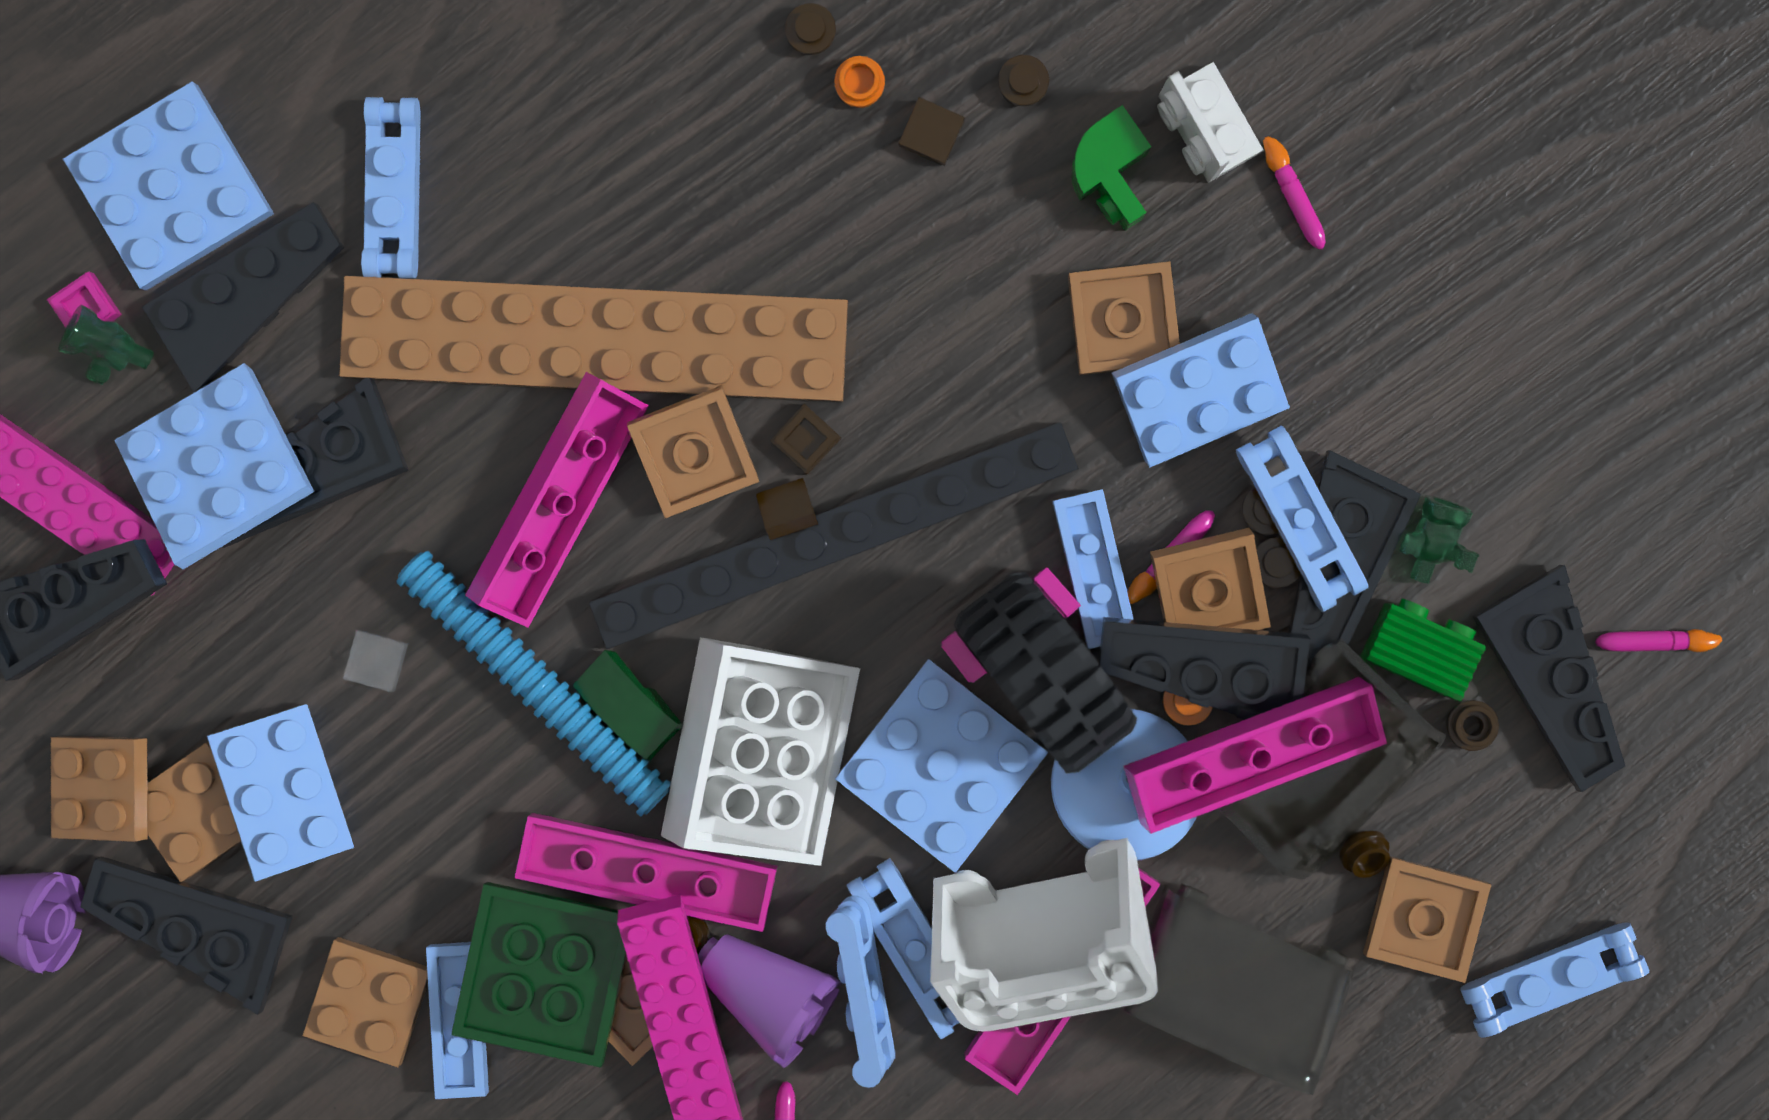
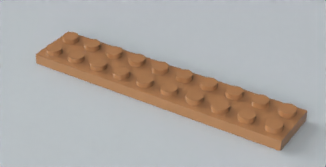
[340,276,848,402]

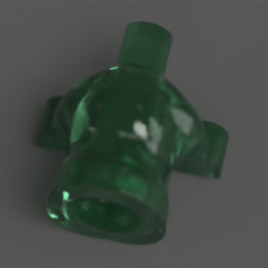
[58,305,154,385]
[1400,495,1479,584]

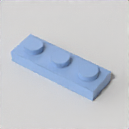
[1052,489,1134,649]
[426,942,489,1099]

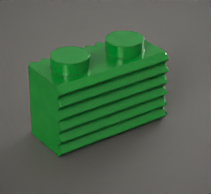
[1359,598,1486,702]

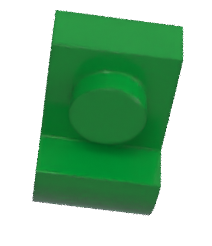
[1072,105,1151,231]

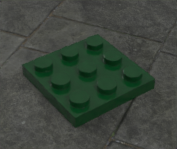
[451,882,627,1068]

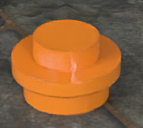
[834,56,885,108]
[1163,691,1213,725]

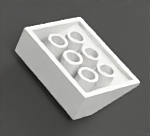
[661,637,860,866]

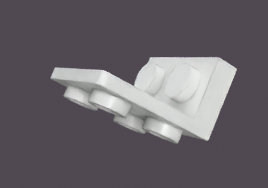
[1157,62,1263,183]

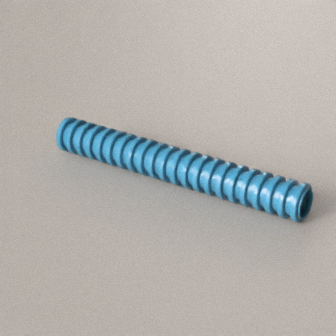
[396,551,671,817]

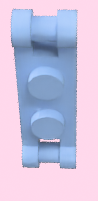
[361,97,420,279]
[1236,426,1368,612]
[847,858,959,1039]
[826,896,895,1088]
[1460,922,1650,1038]

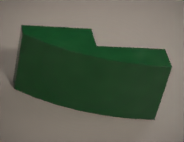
[573,650,683,760]

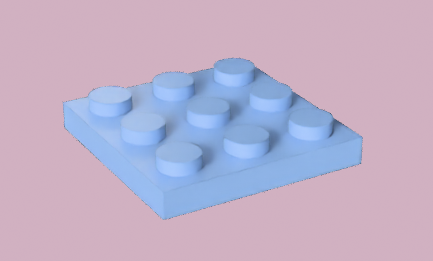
[63,82,274,290]
[115,363,314,569]
[835,659,1048,873]

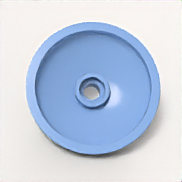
[1051,709,1197,861]

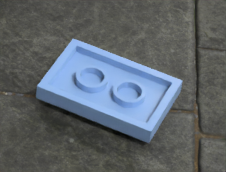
[1112,313,1290,467]
[207,704,354,882]

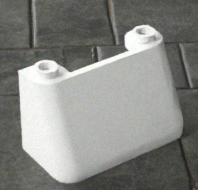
[930,838,1157,1032]

